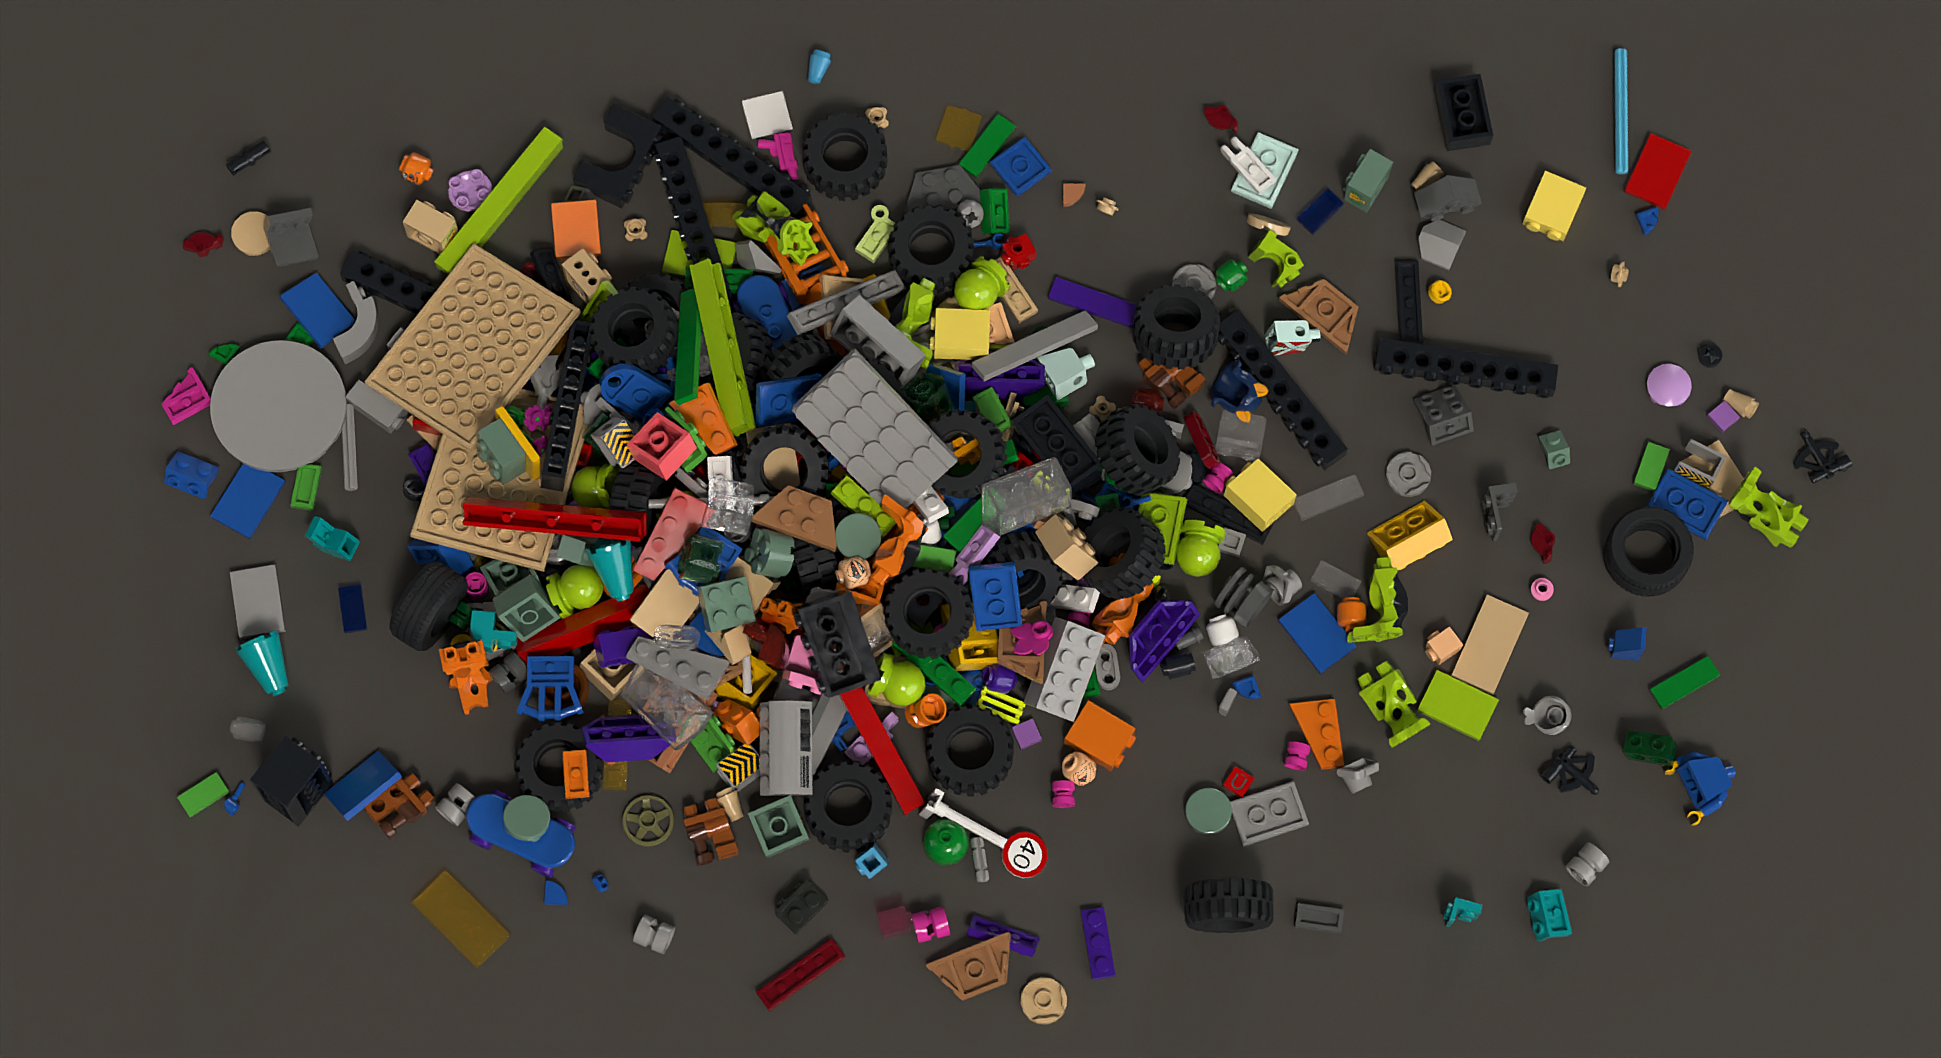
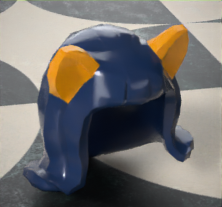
[1211,360,1268,423]

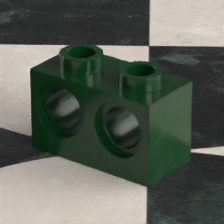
[1623,730,1677,767]

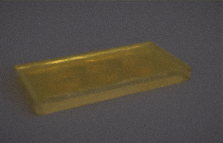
[412,870,510,969]

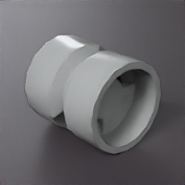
[435,783,475,827]
[1565,842,1609,887]
[633,914,675,955]

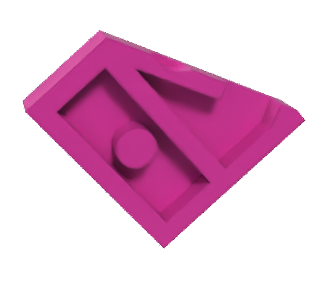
[161,367,211,425]

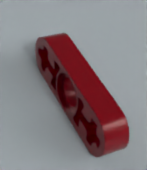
[1184,411,1220,469]

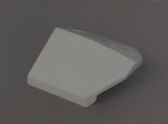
[1418,220,1466,271]
[735,240,782,275]

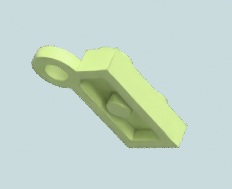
[855,205,895,263]

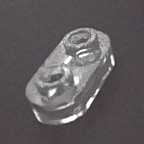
[653,625,701,650]

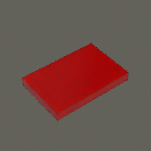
[1624,133,1692,210]

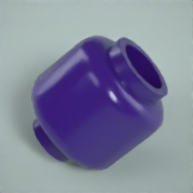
[982,663,1018,694]

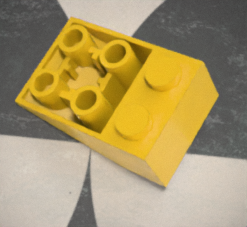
[940,603,999,671]

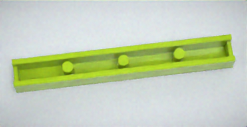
[434,127,563,275]
[689,259,756,437]

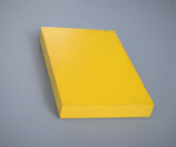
[495,406,540,481]

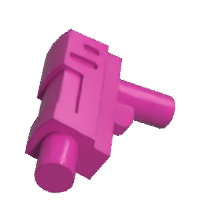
[758,132,798,180]

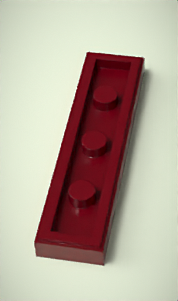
[756,938,845,1012]

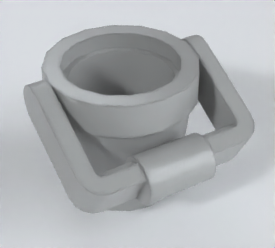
[1263,565,1302,606]
[1337,758,1379,794]

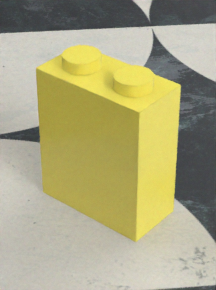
[1523,171,1586,241]
[930,308,990,360]
[1224,459,1297,532]

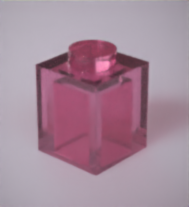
[877,906,914,940]

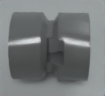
[488,651,527,694]

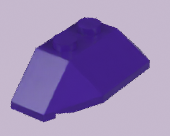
[954,352,1045,399]
[1130,600,1201,682]
[581,715,677,762]

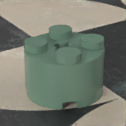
[744,528,795,578]

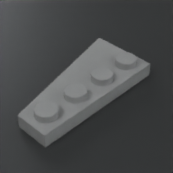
[626,636,730,700]

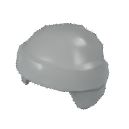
[1523,696,1571,735]

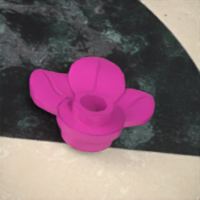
[1010,621,1053,656]

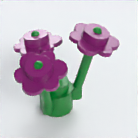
[506,404,554,456]

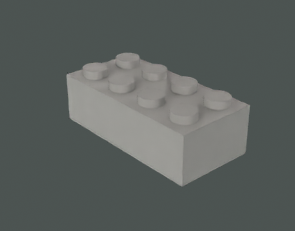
[830,295,926,389]
[1024,617,1106,722]

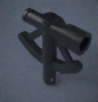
[1794,431,1853,484]
[1540,745,1599,795]

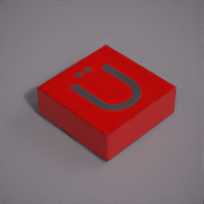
[1223,766,1255,798]

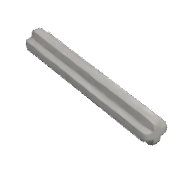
[341,404,358,491]

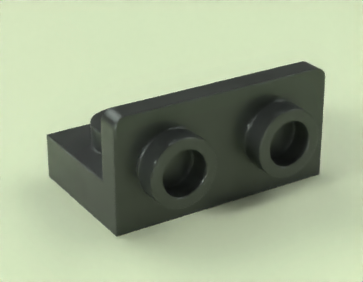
[775,879,829,935]

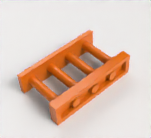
[764,204,849,304]

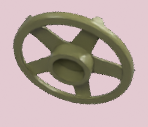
[622,795,674,846]

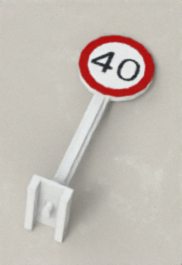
[919,788,1048,878]

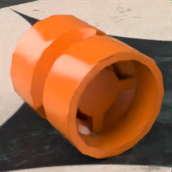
[905,693,947,728]

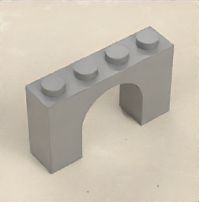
[345,327,408,434]

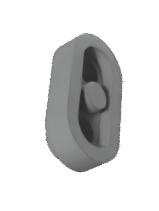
[1055,496,1100,521]
[1095,644,1120,690]

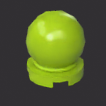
[954,256,1011,310]
[570,464,621,509]
[1176,520,1226,577]
[546,564,604,618]
[867,652,925,706]

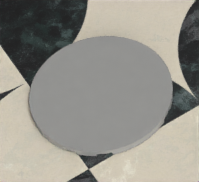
[210,340,347,472]

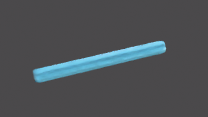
[1614,48,1628,174]

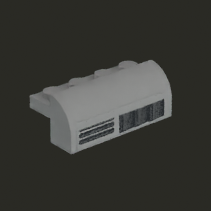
[760,701,812,796]

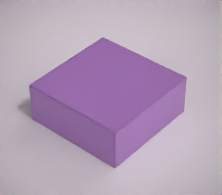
[1707,401,1740,433]
[1012,719,1042,750]

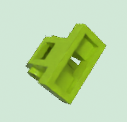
[1248,230,1304,288]

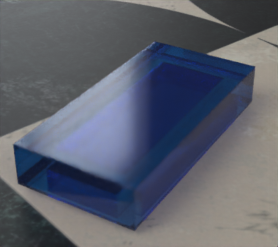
[1297,188,1344,235]
[338,584,368,634]

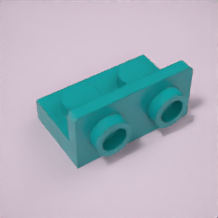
[1527,889,1572,942]
[1443,897,1483,927]

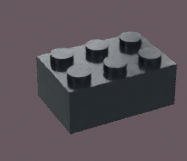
[1434,74,1493,151]

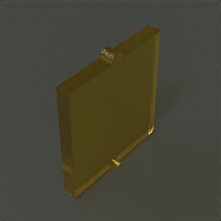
[935,105,982,151]

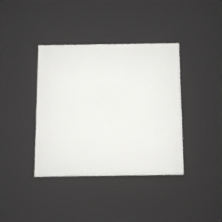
[742,91,793,139]

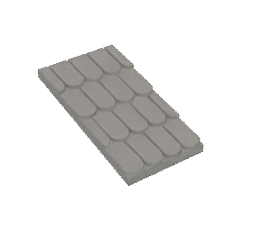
[792,348,958,509]

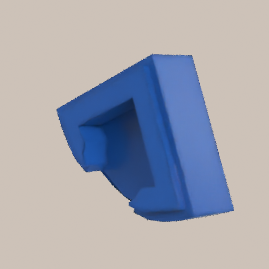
[1635,207,1659,236]
[1232,675,1262,699]
[544,881,568,906]

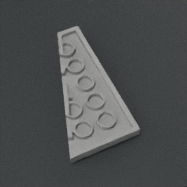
[595,397,709,498]

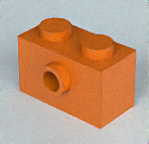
[711,699,760,746]

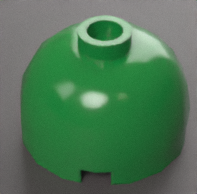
[923,819,969,866]

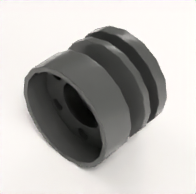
[1214,567,1274,628]

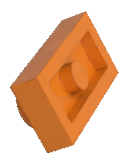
[563,750,589,799]

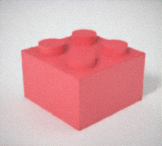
[626,412,697,481]

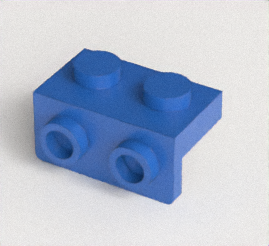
[164,451,219,499]

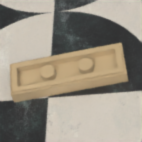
[994,257,1038,323]

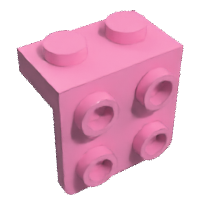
[782,635,832,695]

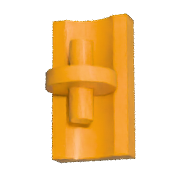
[952,436,981,465]

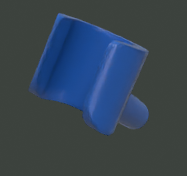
[974,233,1004,250]
[1121,495,1152,509]
[224,783,245,815]

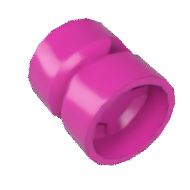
[911,906,950,943]

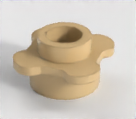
[865,107,889,128]
[1096,198,1118,216]
[624,218,647,241]
[1611,261,1628,287]
[1089,396,1116,421]

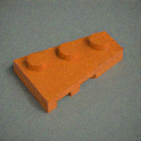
[668,383,738,455]
[1289,699,1344,770]

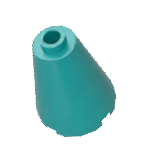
[585,538,633,601]
[235,630,289,697]

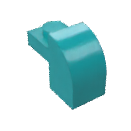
[305,516,360,561]
[470,610,518,653]

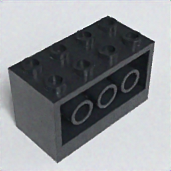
[1010,395,1102,500]
[792,589,881,698]
[250,735,333,827]

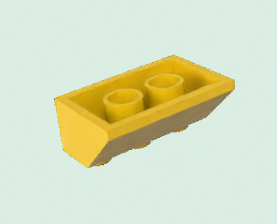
[1367,501,1453,570]
[713,655,778,711]

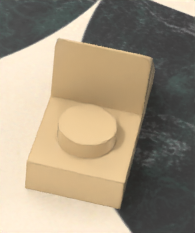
[705,625,751,665]

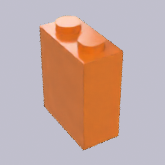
[551,200,602,262]
[1064,700,1137,771]

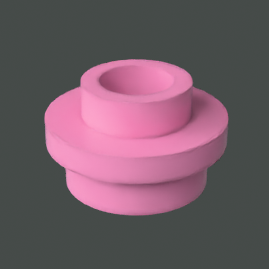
[1531,578,1554,601]

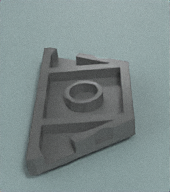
[904,165,981,214]

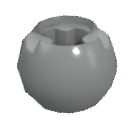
[956,200,984,228]

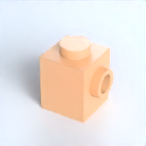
[1425,626,1463,665]

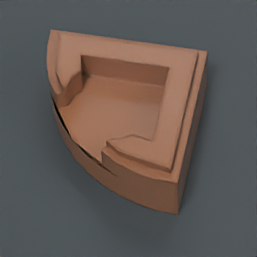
[1063,184,1086,207]

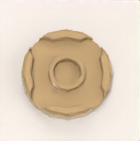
[231,212,270,256]
[1247,213,1291,236]
[1021,977,1067,1025]

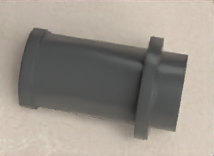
[1175,626,1204,651]

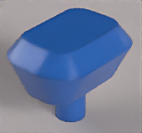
[592,874,609,892]

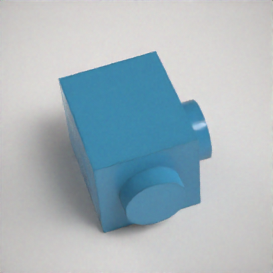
[855,842,889,879]

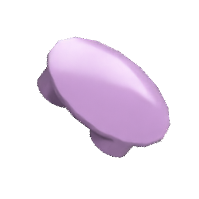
[448,169,492,212]
[1647,364,1692,407]

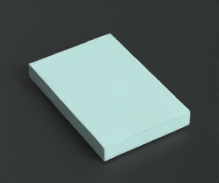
[1231,132,1299,209]

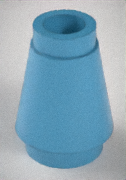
[807,50,831,84]

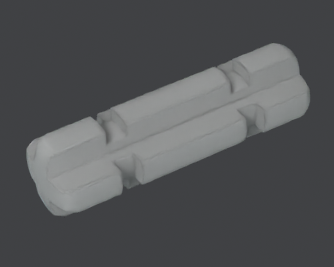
[971,837,989,882]

